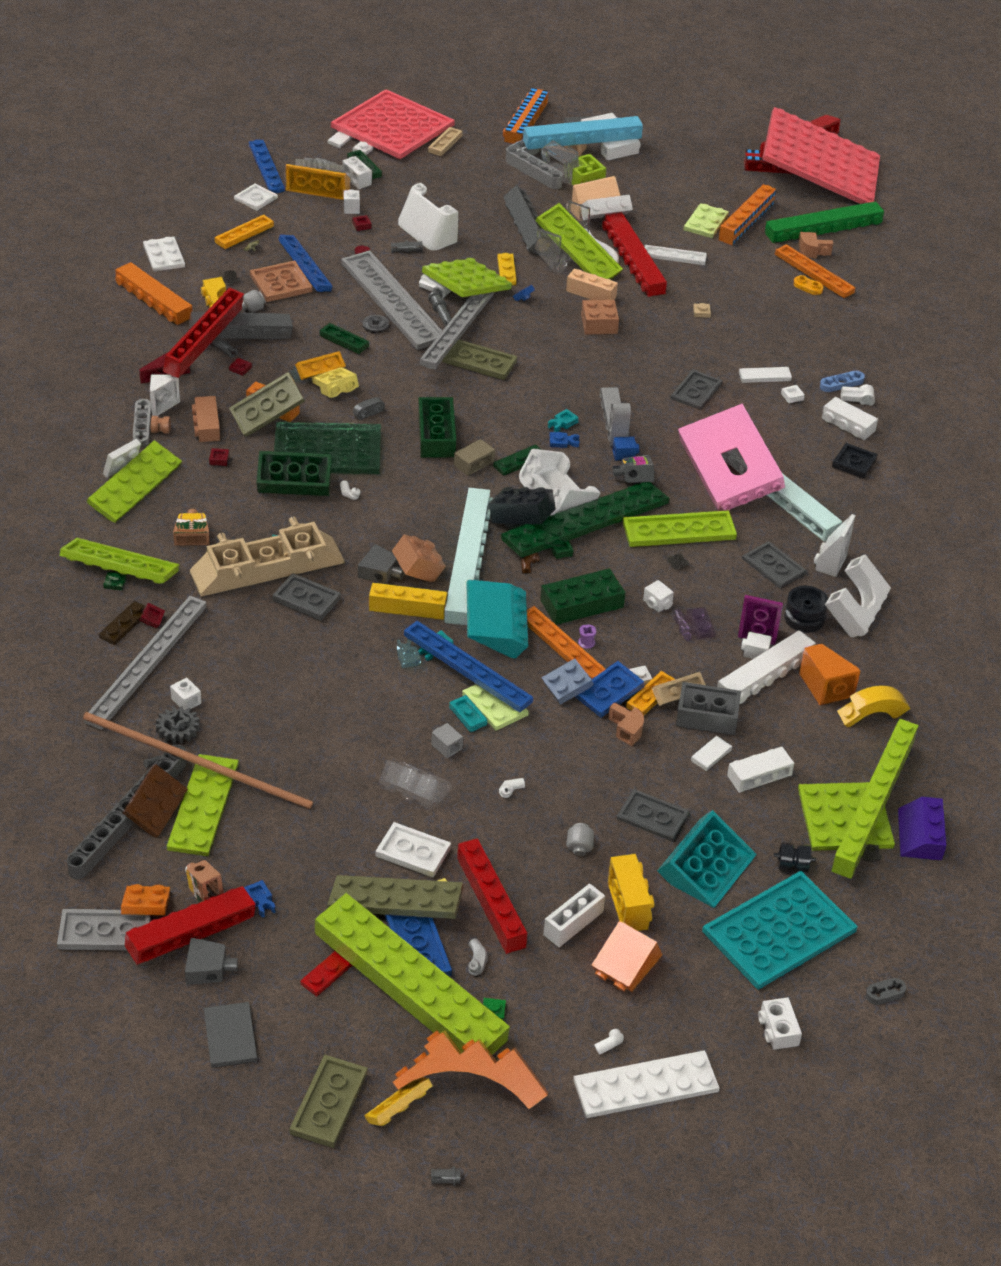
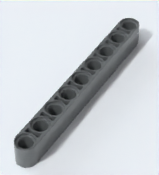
[67,745,187,879]

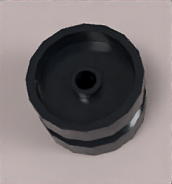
[784,585,828,633]

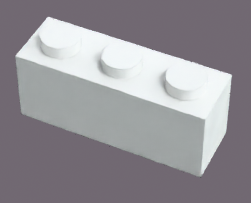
[581,195,633,220]
[822,397,878,440]
[727,747,794,793]
[543,883,605,947]

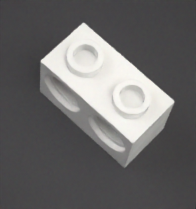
[343,156,372,189]
[758,998,802,1050]

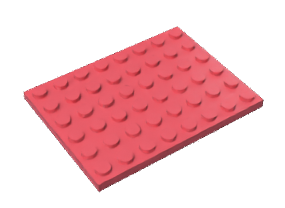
[762,107,880,204]

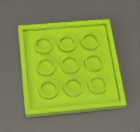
[422,258,512,297]
[798,782,895,851]

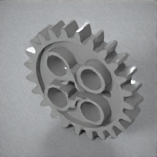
[295,158,345,173]

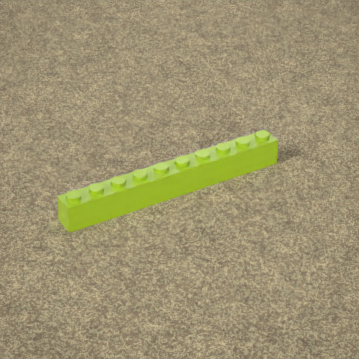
[831,718,919,879]

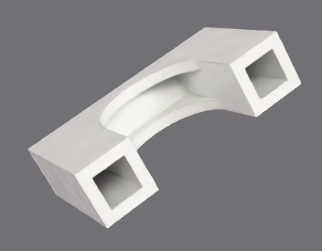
[581,113,640,160]
[825,555,891,638]

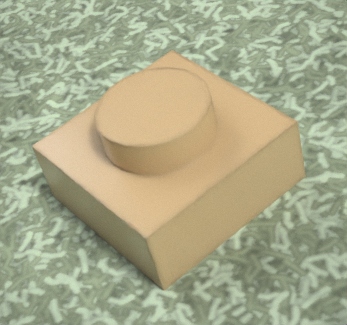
[693,303,711,318]

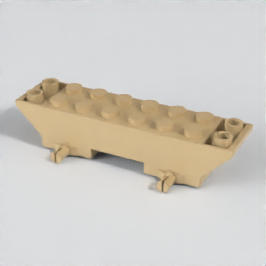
[190,517,344,597]

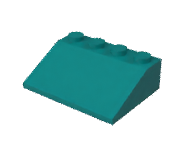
[466,580,528,658]
[657,810,757,908]

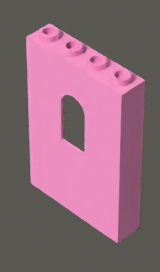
[678,404,785,511]

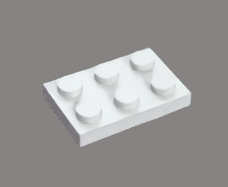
[143,237,185,272]
[376,822,451,877]

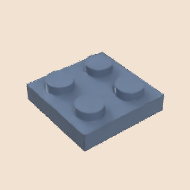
[541,659,594,705]

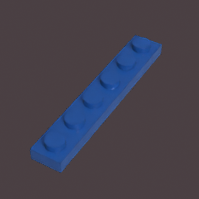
[249,140,285,193]
[278,235,333,292]

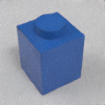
[612,437,639,461]

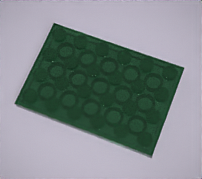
[274,422,381,474]

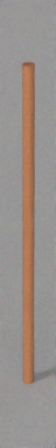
[83,712,313,809]

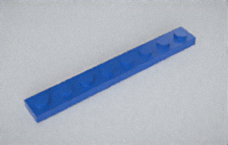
[404,621,533,713]

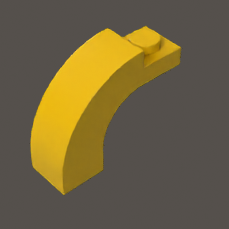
[837,686,911,727]

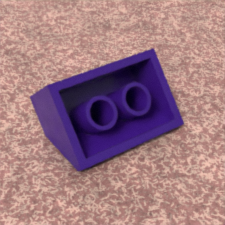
[898,797,946,860]

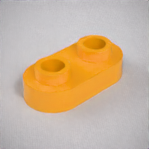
[793,275,824,295]

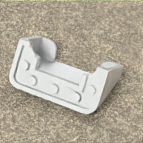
[398,183,458,250]
[519,449,601,515]

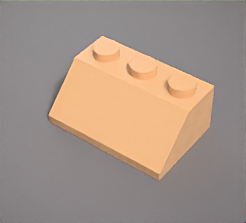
[571,176,620,220]

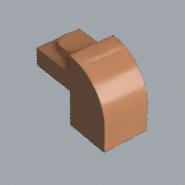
[798,232,833,259]
[609,702,644,746]

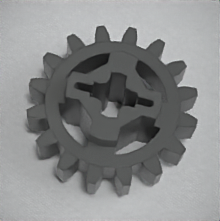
[156,706,200,744]

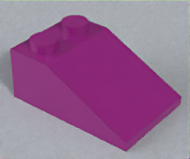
[738,595,783,645]

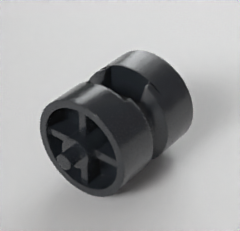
[773,842,816,873]

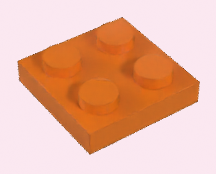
[121,884,170,915]

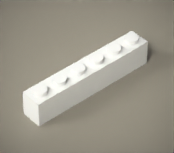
[717,631,816,704]

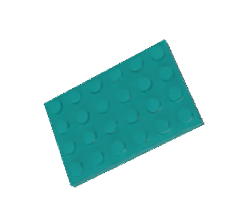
[702,871,858,990]

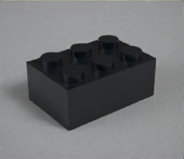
[488,487,556,524]

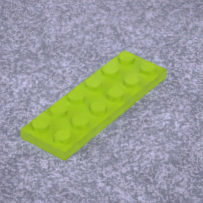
[536,203,623,280]
[87,440,182,523]
[623,510,737,547]
[60,538,179,584]
[167,754,239,856]

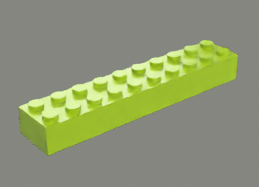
[315,893,510,1055]

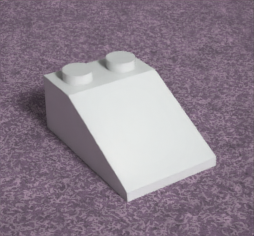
[814,514,856,577]

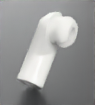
[340,481,360,500]
[499,778,525,798]
[594,1029,624,1055]

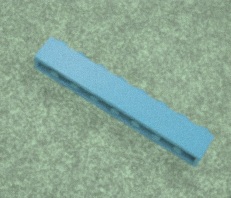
[523,116,643,150]

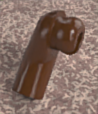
[521,553,540,573]

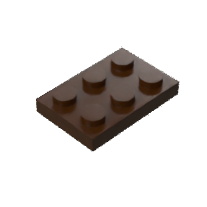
[122,764,188,838]

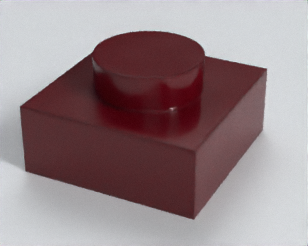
[352,215,372,231]
[229,358,252,376]
[209,448,229,466]
[139,603,165,628]

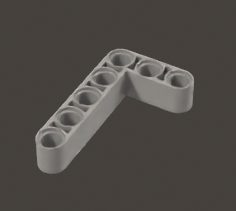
[506,139,563,189]
[600,387,631,446]

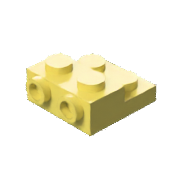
[312,367,359,398]

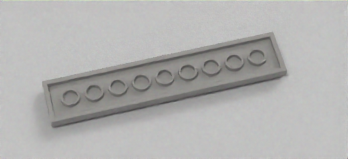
[342,251,442,350]

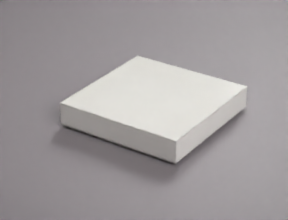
[234,184,278,211]

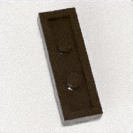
[99,601,145,645]

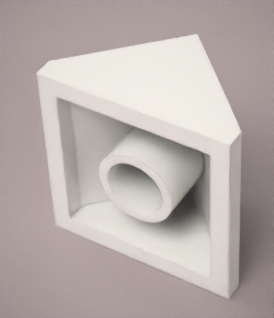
[150,375,180,416]

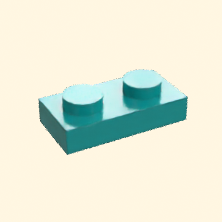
[449,695,487,732]

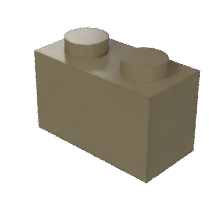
[454,439,495,476]

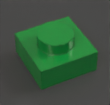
[483,998,506,1021]

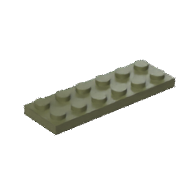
[327,875,464,919]

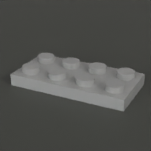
[57,909,151,951]

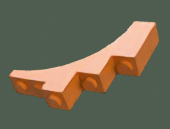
[393,1030,549,1109]

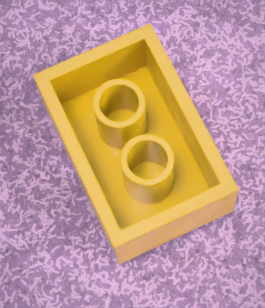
[608,854,654,931]

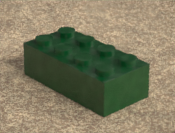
[418,397,456,458]
[256,451,332,496]
[540,568,626,625]

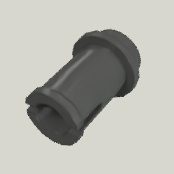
[431,1166,460,1186]

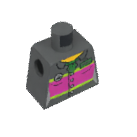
[612,455,654,483]

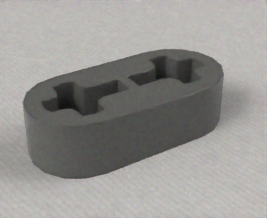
[353,397,385,420]
[866,978,906,1005]

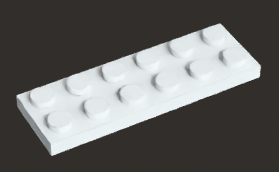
[573,1050,719,1118]

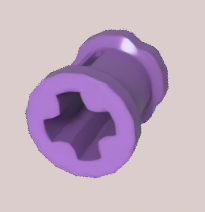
[578,624,596,649]

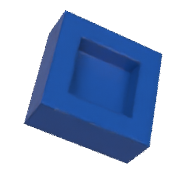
[512,285,535,301]

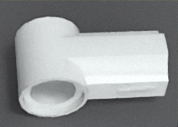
[419,274,451,299]
[841,384,875,406]

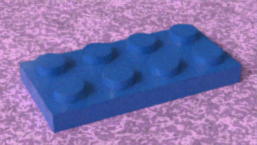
[385,915,452,976]

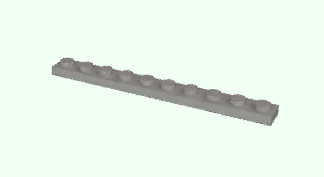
[419,292,495,369]
[84,596,207,730]

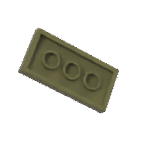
[443,340,517,380]
[229,372,305,437]
[289,1054,368,1148]

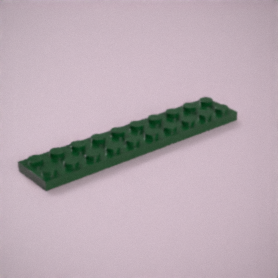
[501,482,669,558]

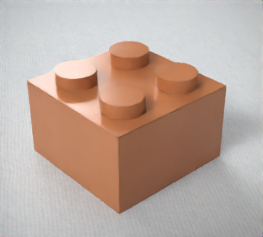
[581,299,619,335]
[392,534,446,582]

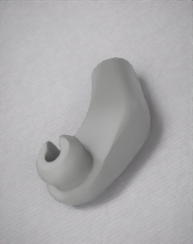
[468,938,488,976]

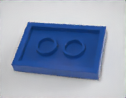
[575,661,645,718]

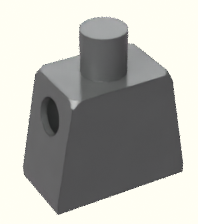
[358,544,405,584]
[185,938,238,984]

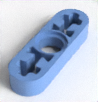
[820,371,865,392]

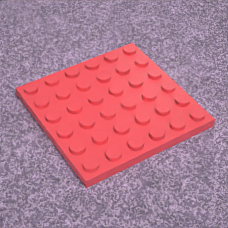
[331,89,455,159]

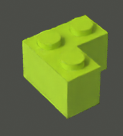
[572,154,606,185]

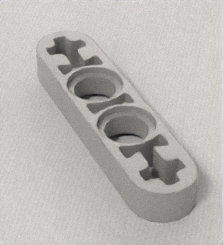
[133,399,151,447]

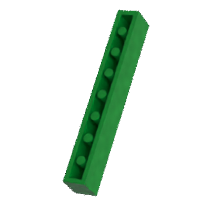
[765,201,884,243]

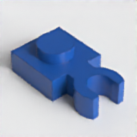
[550,432,580,448]
[244,880,275,917]

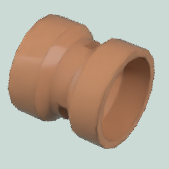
[151,416,171,434]

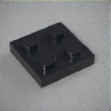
[832,443,878,478]

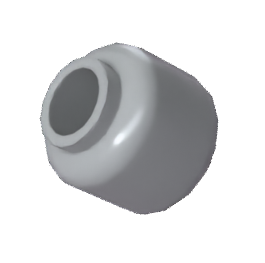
[242,290,266,313]
[566,823,594,856]

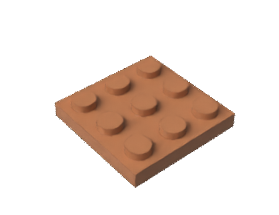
[250,261,312,302]

